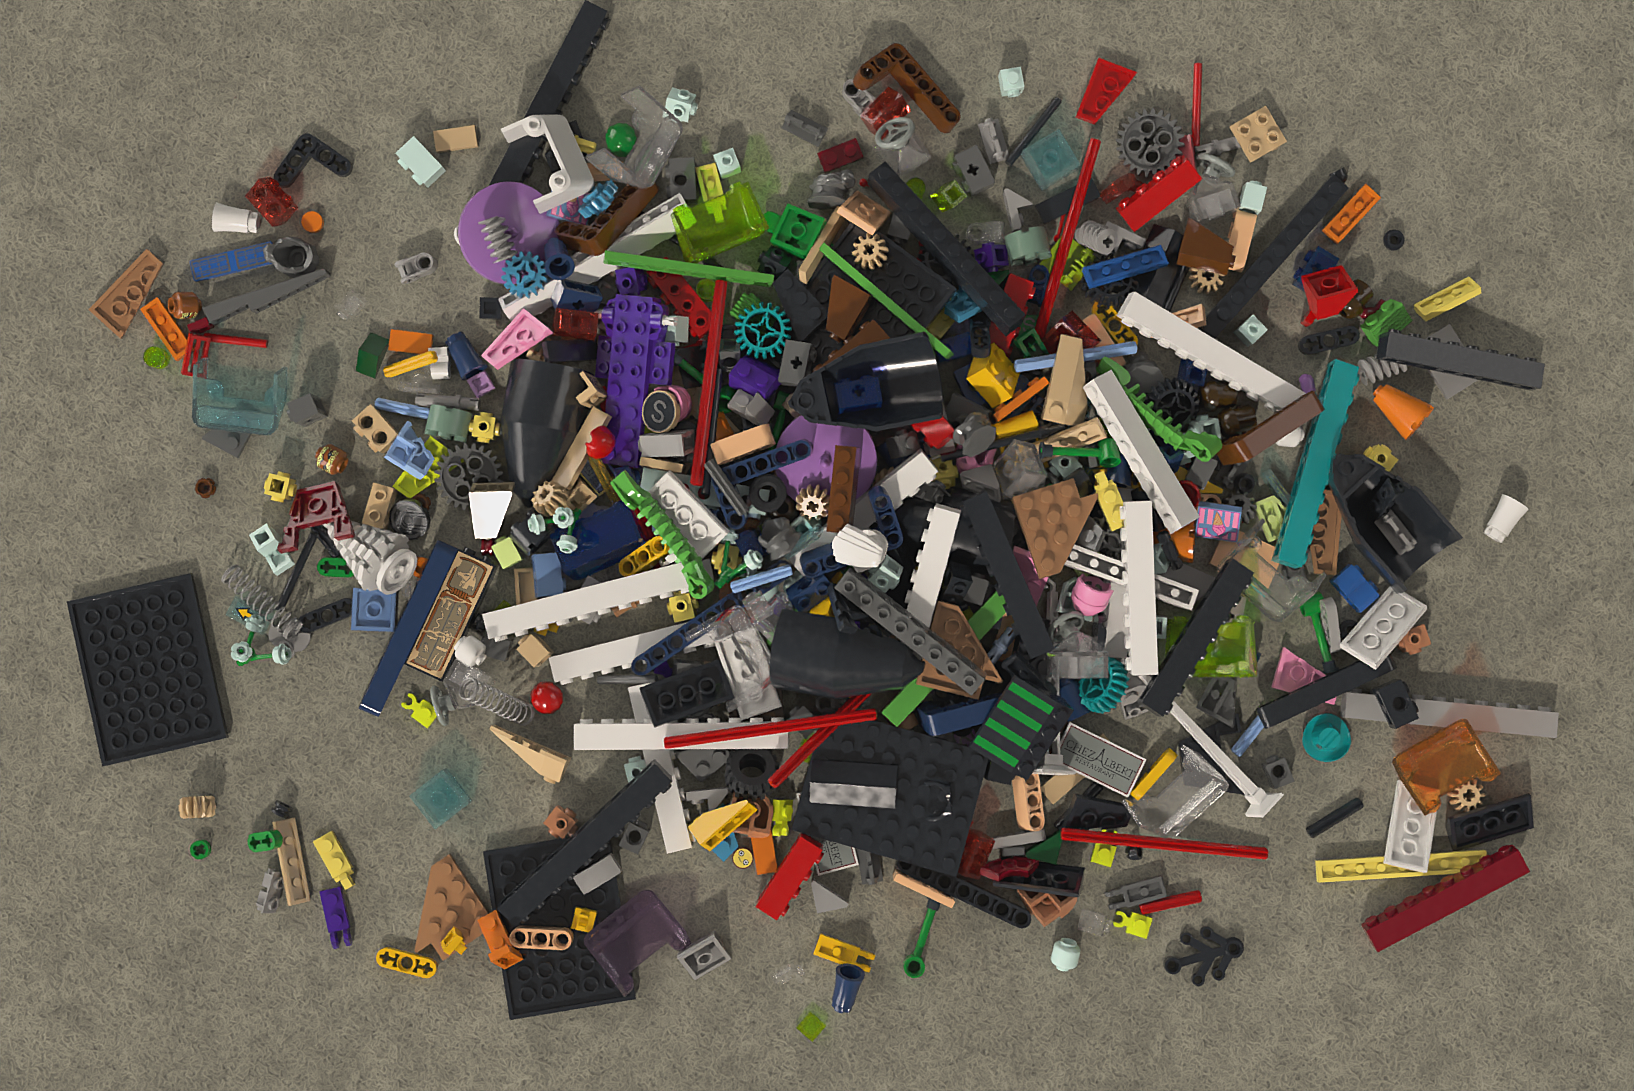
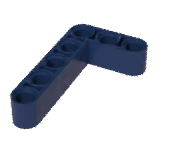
[711,439,813,529]
[799,485,903,578]
[916,691,1004,736]

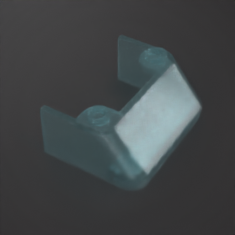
[192,357,288,435]

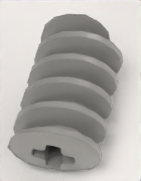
[478,216,518,263]
[1075,220,1118,255]
[1357,354,1407,386]

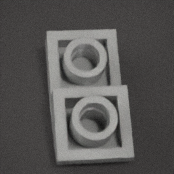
[573,853,622,894]

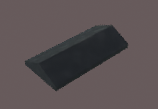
[1136,224,1184,308]
[639,659,735,728]
[810,759,898,809]
[1445,793,1534,851]
[993,857,1085,897]

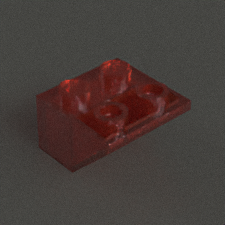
[1041,310,1101,354]

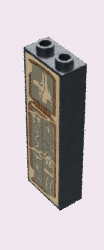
[404,547,499,682]

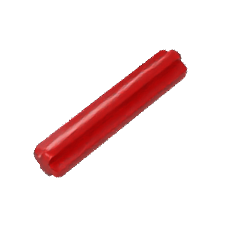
[1139,890,1202,915]

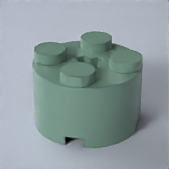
[1005,226,1052,267]
[424,404,472,442]

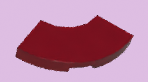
[980,856,1039,882]

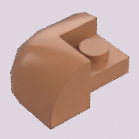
[732,792,773,838]
[1017,889,1078,927]

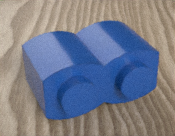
[1329,564,1380,613]

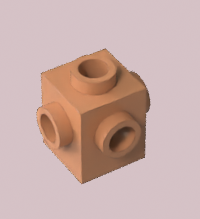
[1396,624,1431,655]
[543,805,578,839]

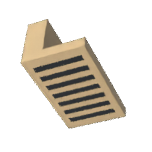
[576,371,607,409]

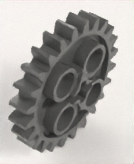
[1116,108,1185,178]
[434,442,503,510]

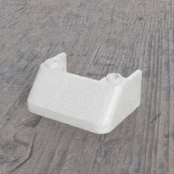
[501,115,594,214]

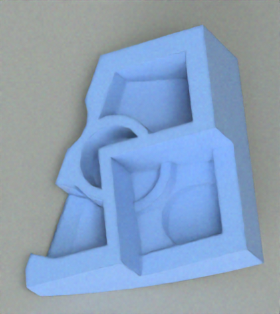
[384,421,435,480]

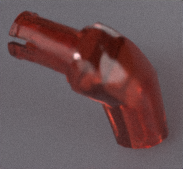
[1100,173,1144,204]

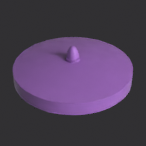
[458,182,559,284]
[776,415,877,511]

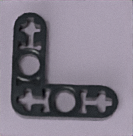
[274,133,353,188]

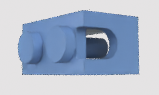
[531,552,566,598]

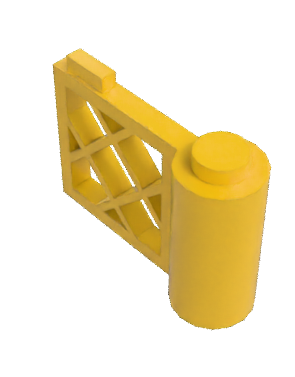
[992,410,1049,481]

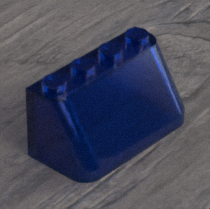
[550,501,648,580]

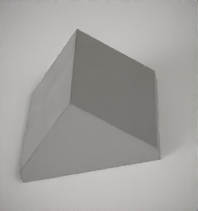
[677,930,731,980]

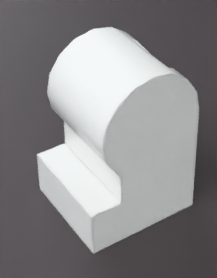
[428,347,451,379]

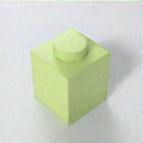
[491,535,524,569]

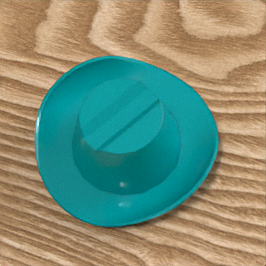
[1302,713,1351,762]

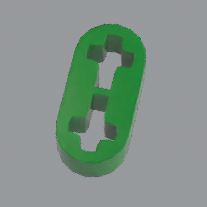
[317,558,354,578]
[247,829,283,852]

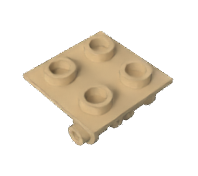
[1229,106,1287,163]

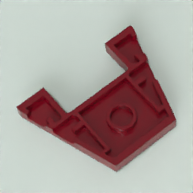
[277,481,355,554]

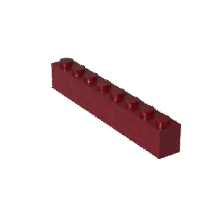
[1361,844,1530,952]

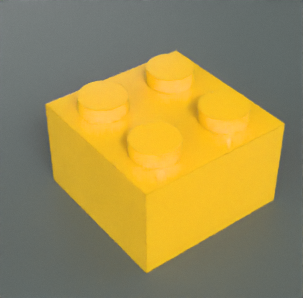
[966,343,1020,408]

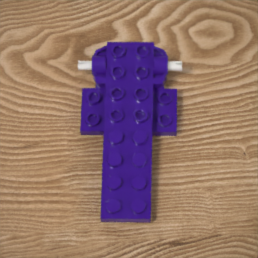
[593,294,678,468]

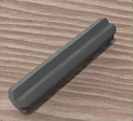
[704,459,749,516]

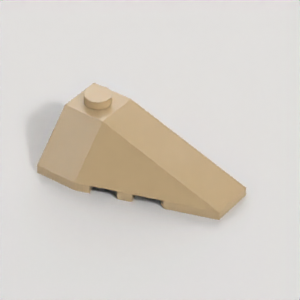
[1041,334,1088,426]
[490,725,571,784]

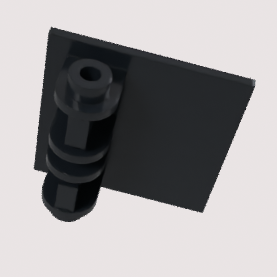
[675,340,724,389]

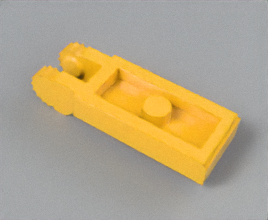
[813,933,876,972]

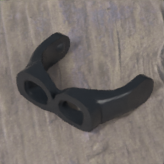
[924,781,953,821]

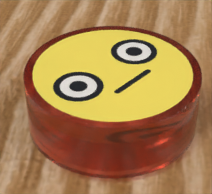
[732,847,754,869]

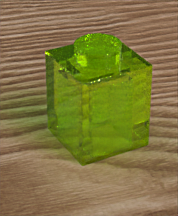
[930,179,967,212]

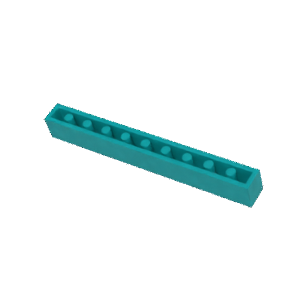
[1271,359,1360,569]

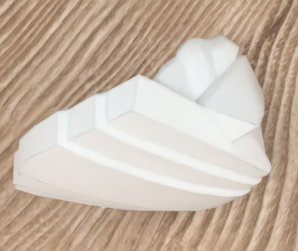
[832,524,888,573]

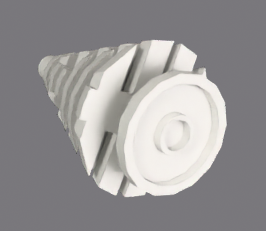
[323,521,417,595]

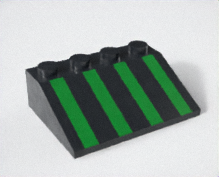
[969,675,1074,780]

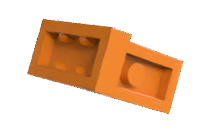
[477,910,523,970]

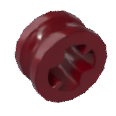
[481,538,494,556]

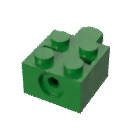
[761,203,827,260]

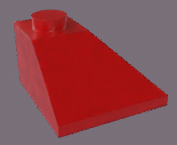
[1301,265,1358,320]

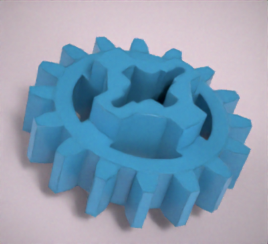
[578,179,618,219]
[501,251,548,298]

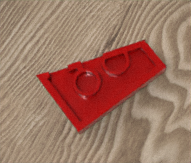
[1075,58,1138,125]

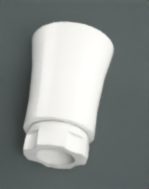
[212,202,260,233]
[1483,494,1529,543]

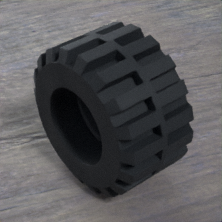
[725,749,779,802]

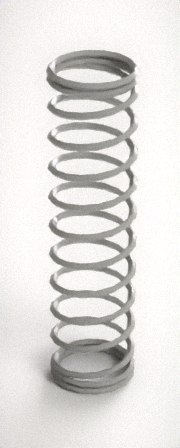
[221,564,302,639]
[459,677,535,726]

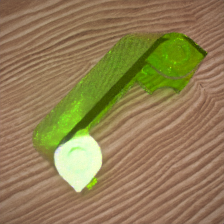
[670,181,769,264]
[1165,615,1258,677]

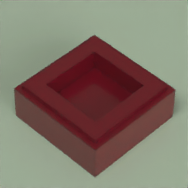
[187,317,215,334]

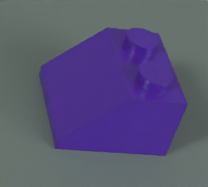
[729,354,781,403]

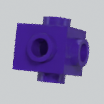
[974,242,1009,273]
[615,267,648,296]

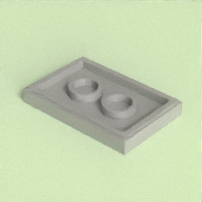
[1425,324,1478,400]

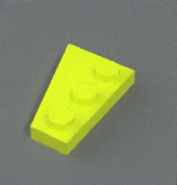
[392,436,464,498]

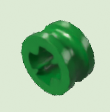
[190,840,211,859]

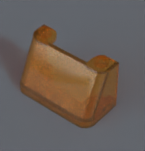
[1392,719,1501,816]

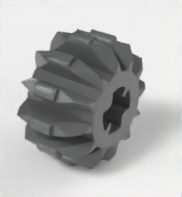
[1222,490,1257,526]

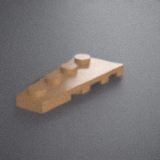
[89,249,164,339]
[1309,490,1342,576]

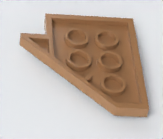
[1012,478,1098,579]
[916,600,1002,699]
[414,854,489,960]

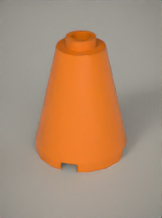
[1373,384,1434,440]
[1153,521,1195,563]

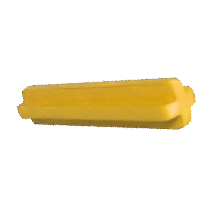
[383,351,438,377]

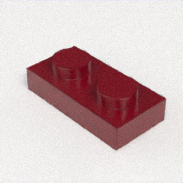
[817,138,864,173]

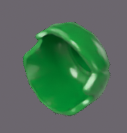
[605,123,638,157]

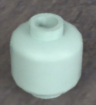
[1051,938,1081,972]

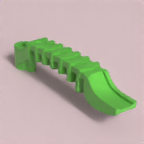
[1096,356,1222,462]
[610,470,714,599]

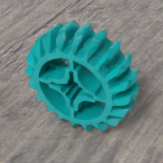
[734,302,792,360]
[1078,656,1130,714]

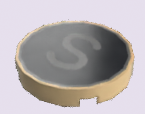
[642,390,681,433]

